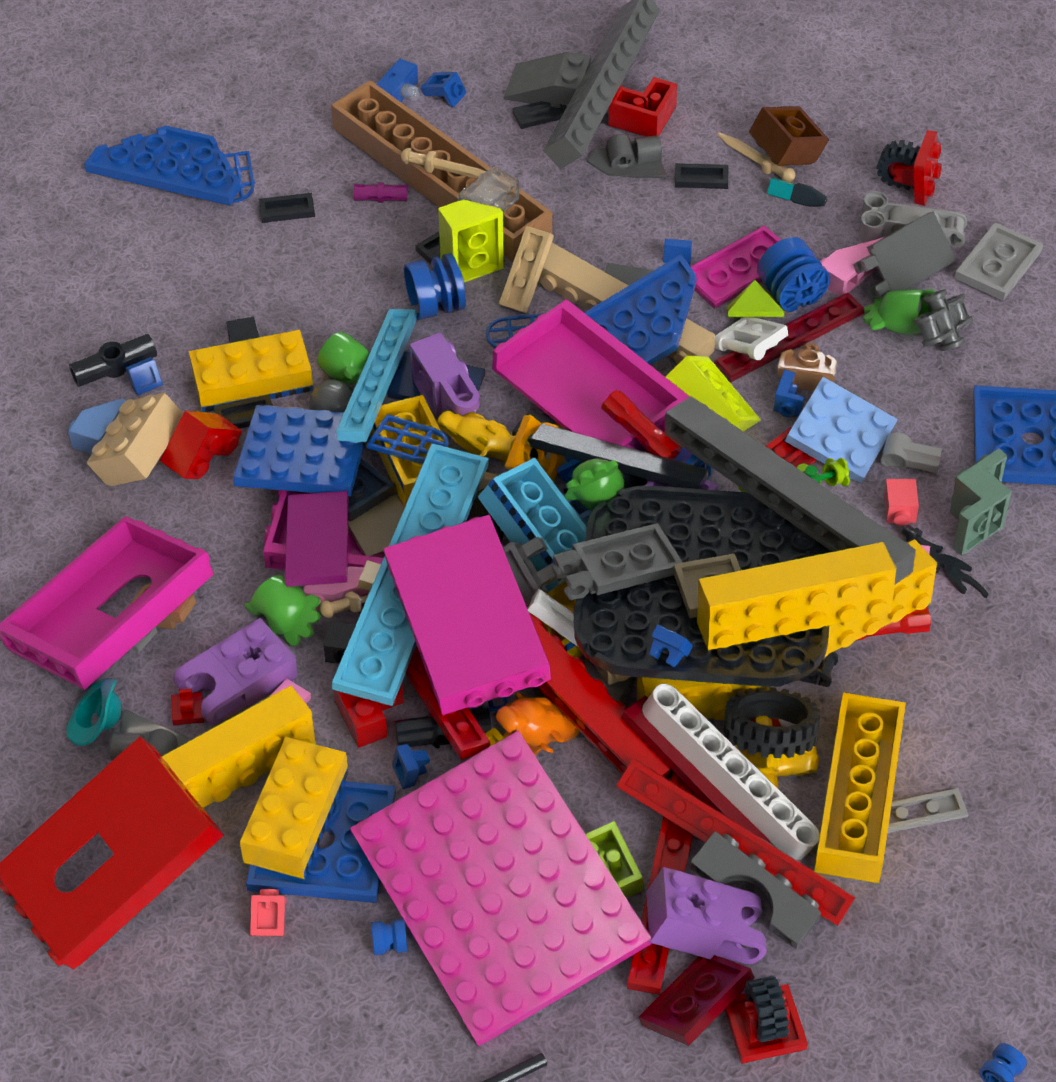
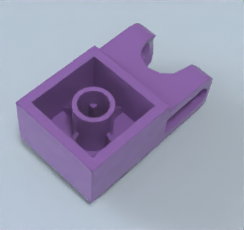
[410,332,480,420]
[174,618,298,725]
[646,867,767,964]

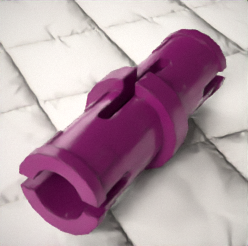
[354,182,408,203]

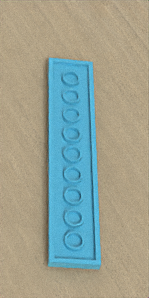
[332,443,488,706]

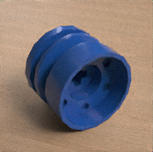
[757,237,830,312]
[403,253,466,320]

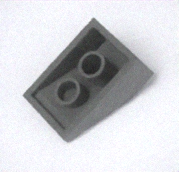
[504,52,591,108]

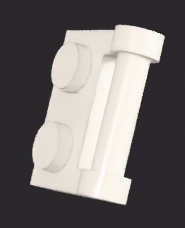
[714,317,788,360]

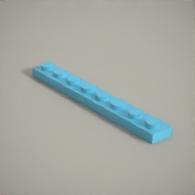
[336,309,417,443]

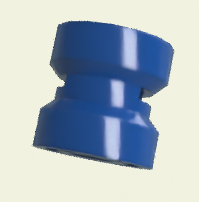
[371,919,407,956]
[979,1043,1027,1082]

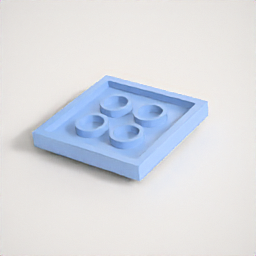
[785,377,898,483]

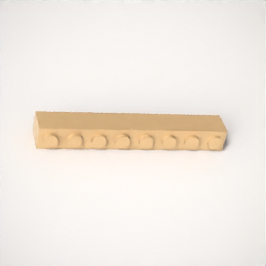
[538,243,715,365]

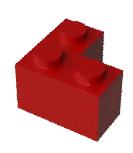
[609,77,678,137]
[160,410,243,480]
[333,683,404,748]

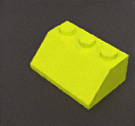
[438,199,504,282]
[665,356,761,432]

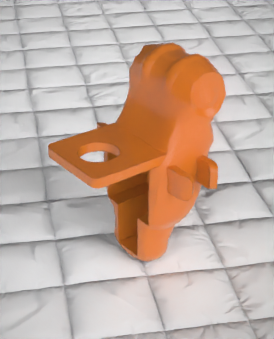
[495,692,580,756]

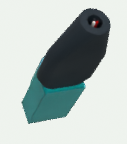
[767,177,827,207]

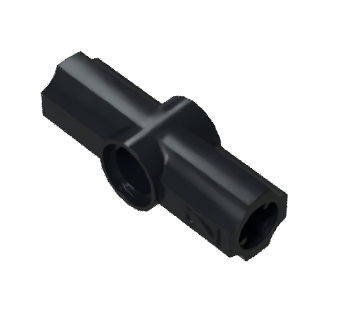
[69,334,157,387]
[395,708,492,748]

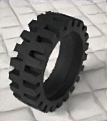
[724,687,820,758]

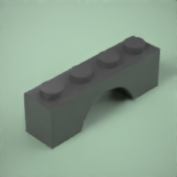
[690,831,822,949]

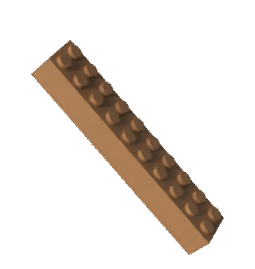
[331,80,552,262]

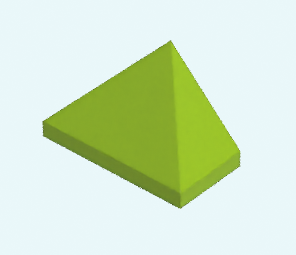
[727,280,784,317]

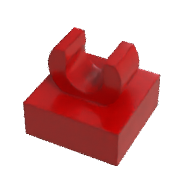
[171,689,204,726]

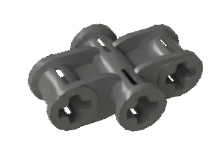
[914,289,973,351]

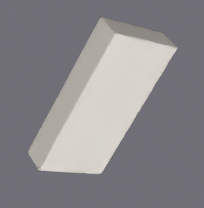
[527,589,578,646]

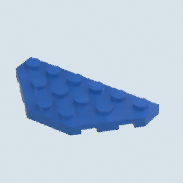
[84,126,241,206]
[584,254,697,365]

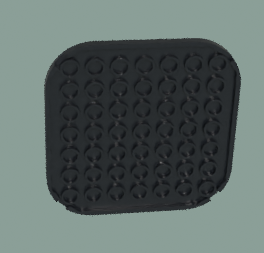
[573,486,832,687]

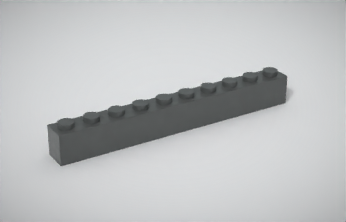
[543,0,660,170]
[665,396,916,585]

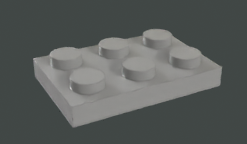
[955,223,1043,301]

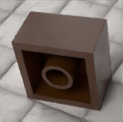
[749,106,829,166]

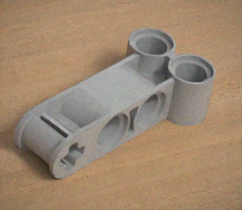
[858,191,967,247]

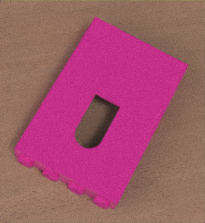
[0,516,214,690]

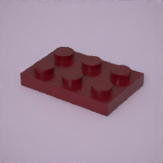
[638,955,755,1046]

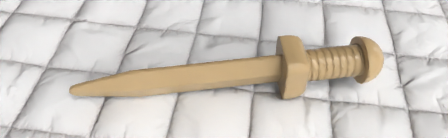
[717,133,795,182]
[401,148,501,181]
[320,592,368,618]

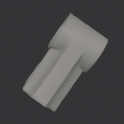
[881,432,942,473]

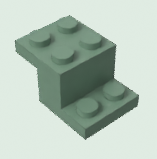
[949,448,1012,556]

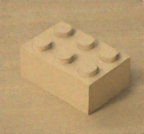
[87,392,183,486]

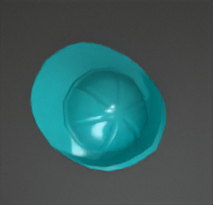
[66,678,122,746]

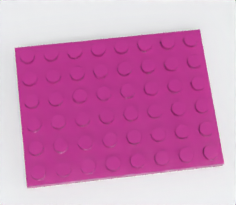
[350,730,652,1046]

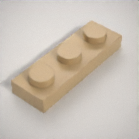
[499,226,554,314]

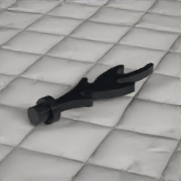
[901,525,989,598]

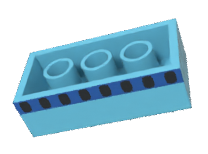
[478,458,587,592]

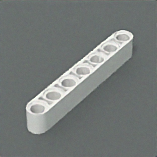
[642,684,820,860]

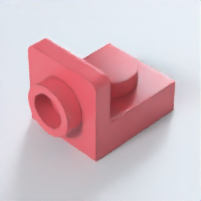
[250,889,287,936]

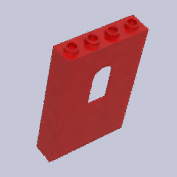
[0,736,224,969]

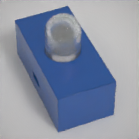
[376,58,421,102]

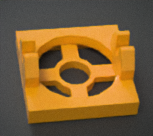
[504,415,564,483]

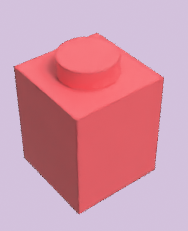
[884,479,919,526]

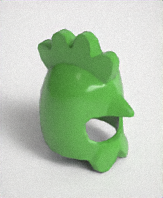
[863,289,935,335]
[317,332,370,384]
[564,458,624,510]
[243,575,321,646]

